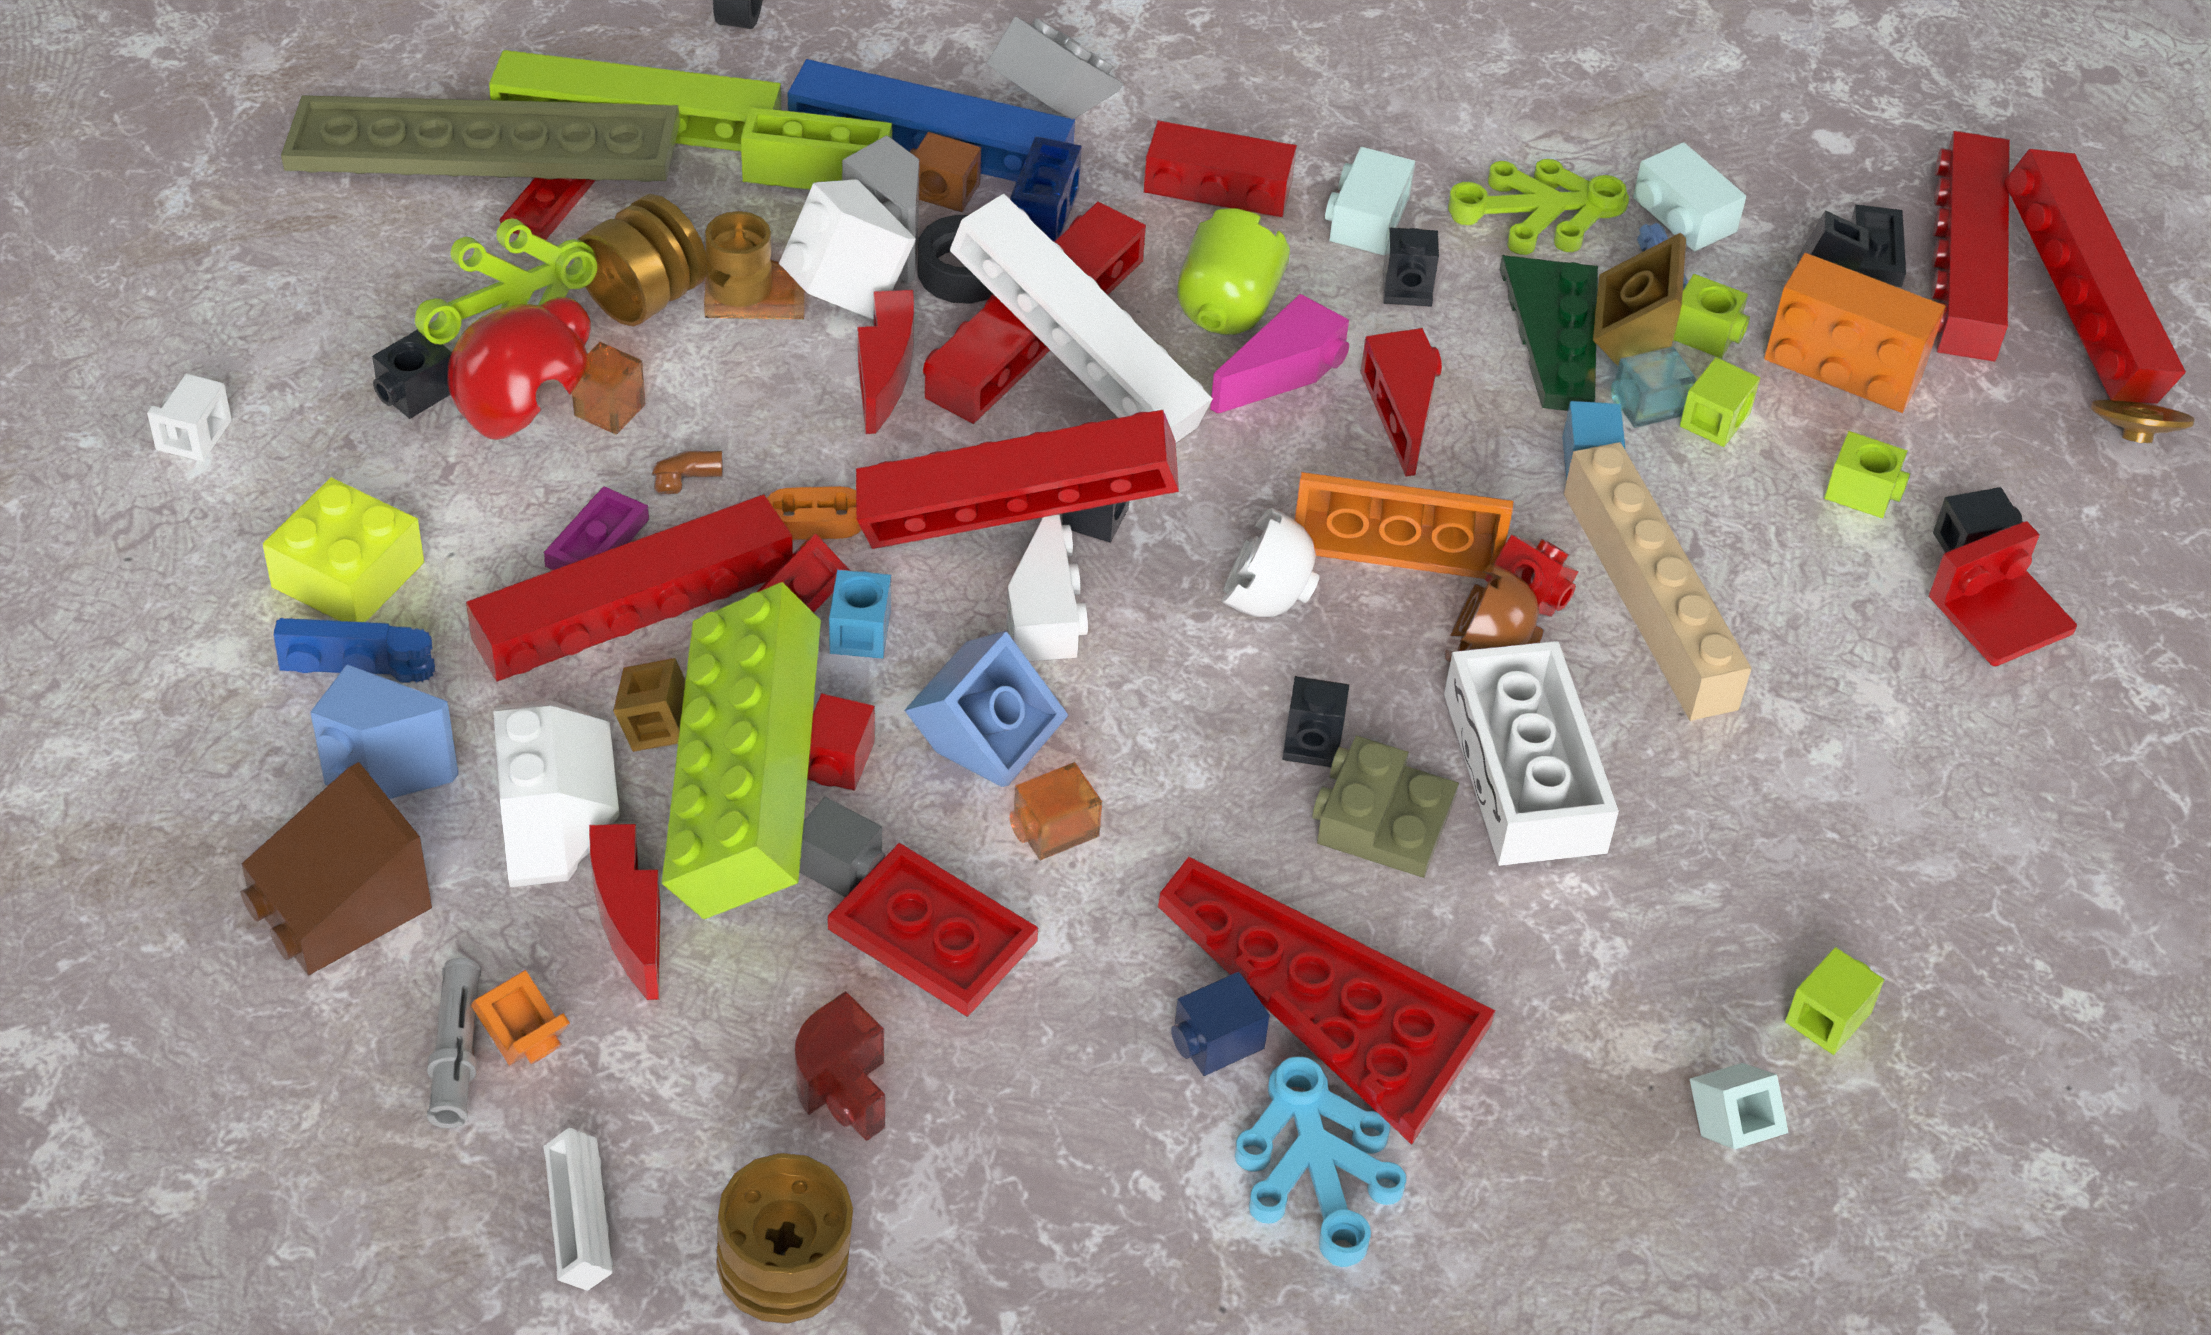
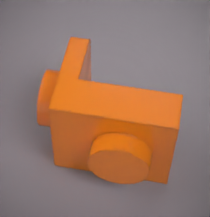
[471,970,570,1066]

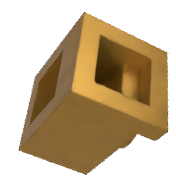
[613,658,686,752]

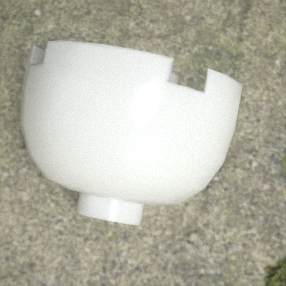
[1222,508,1320,617]

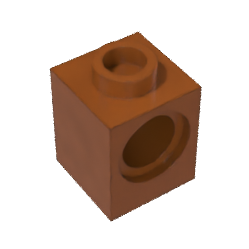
[910,132,981,212]

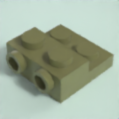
[1312,735,1459,878]

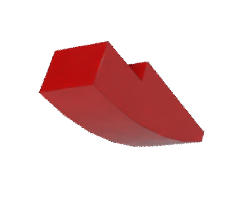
[857,290,914,434]
[589,824,661,1000]

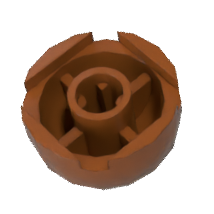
[1445,563,1544,662]

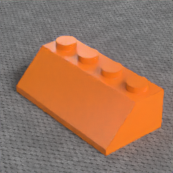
[1295,472,1514,579]

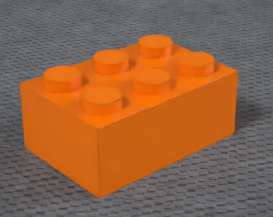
[1764,253,1946,413]

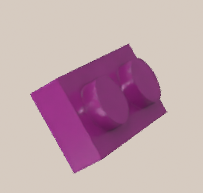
[543,486,649,570]

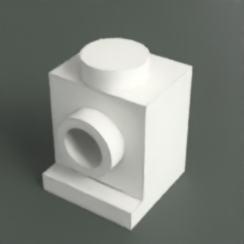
[147,374,232,462]

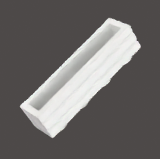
[543,1128,613,1291]

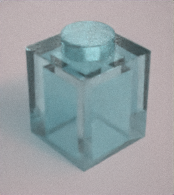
[1611,346,1697,428]

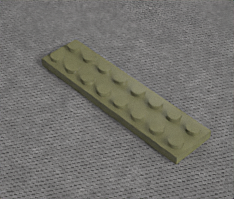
[281,95,680,182]

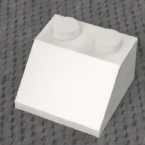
[779,179,916,319]

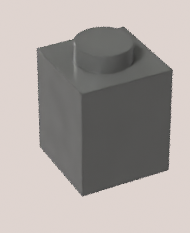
[799,797,885,897]

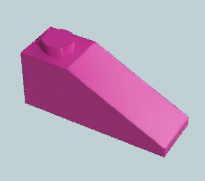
[1210,294,1349,414]

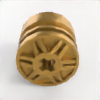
[577,193,708,327]
[716,1153,853,1324]

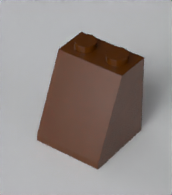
[240,762,432,976]

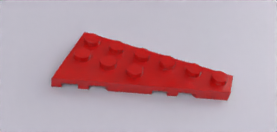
[1158,856,1496,1145]

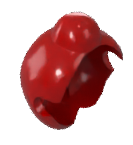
[447,297,591,440]

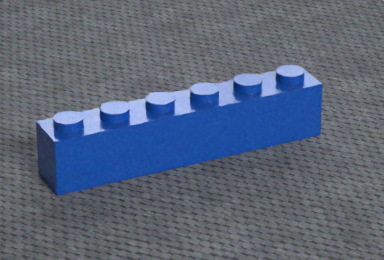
[787,59,1075,191]

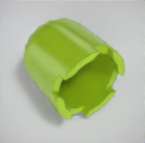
[1177,208,1290,335]

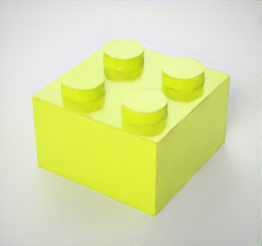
[262,477,425,622]

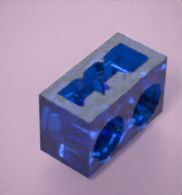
[1010,136,1082,241]

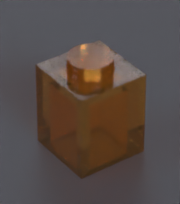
[572,342,646,435]
[1009,762,1102,861]

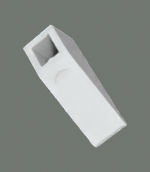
[1006,514,1088,661]

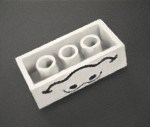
[1444,641,1619,866]

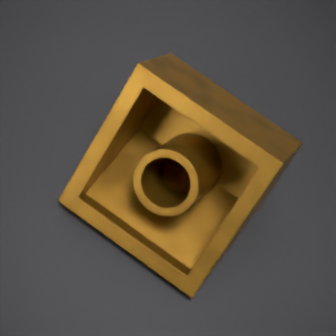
[1593,232,1686,377]

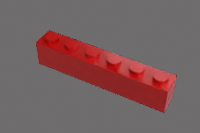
[1931,131,2010,362]
[2004,149,2186,404]
[923,201,1146,424]
[856,410,1179,549]
[466,494,793,682]

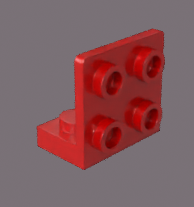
[1928,521,2077,666]

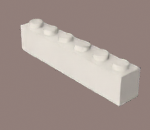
[950,193,1213,443]

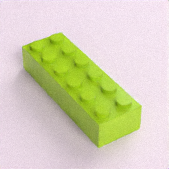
[661,582,821,919]

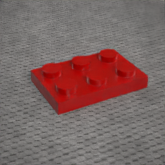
[828,842,1038,1017]

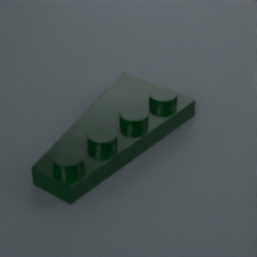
[1499,255,1598,411]

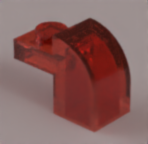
[795,991,885,1141]

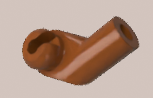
[651,451,723,495]

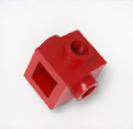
[1484,534,1579,617]

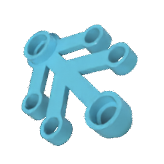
[1235,1057,1406,1267]

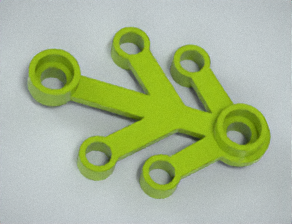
[1448,159,1629,255]
[415,218,597,344]

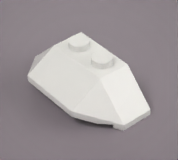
[493,700,620,887]

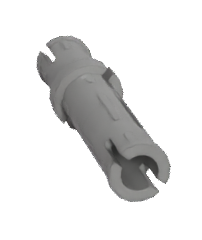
[427,958,481,1129]

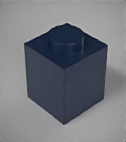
[1171,972,1270,1076]

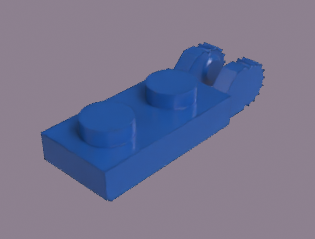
[273,618,435,683]

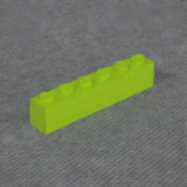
[489,50,782,151]

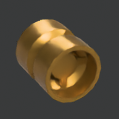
[705,211,772,307]

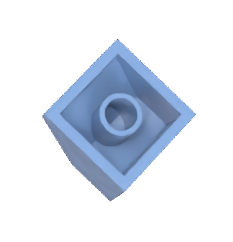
[904,631,1069,787]
[310,664,459,799]

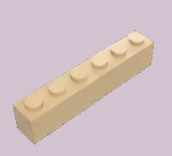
[1564,442,1751,721]

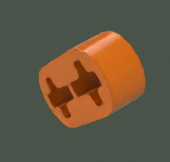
[767,486,862,540]

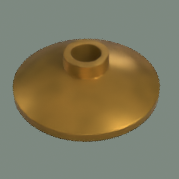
[2091,400,2195,443]

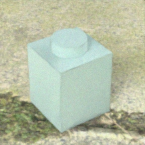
[1690,1063,1788,1149]

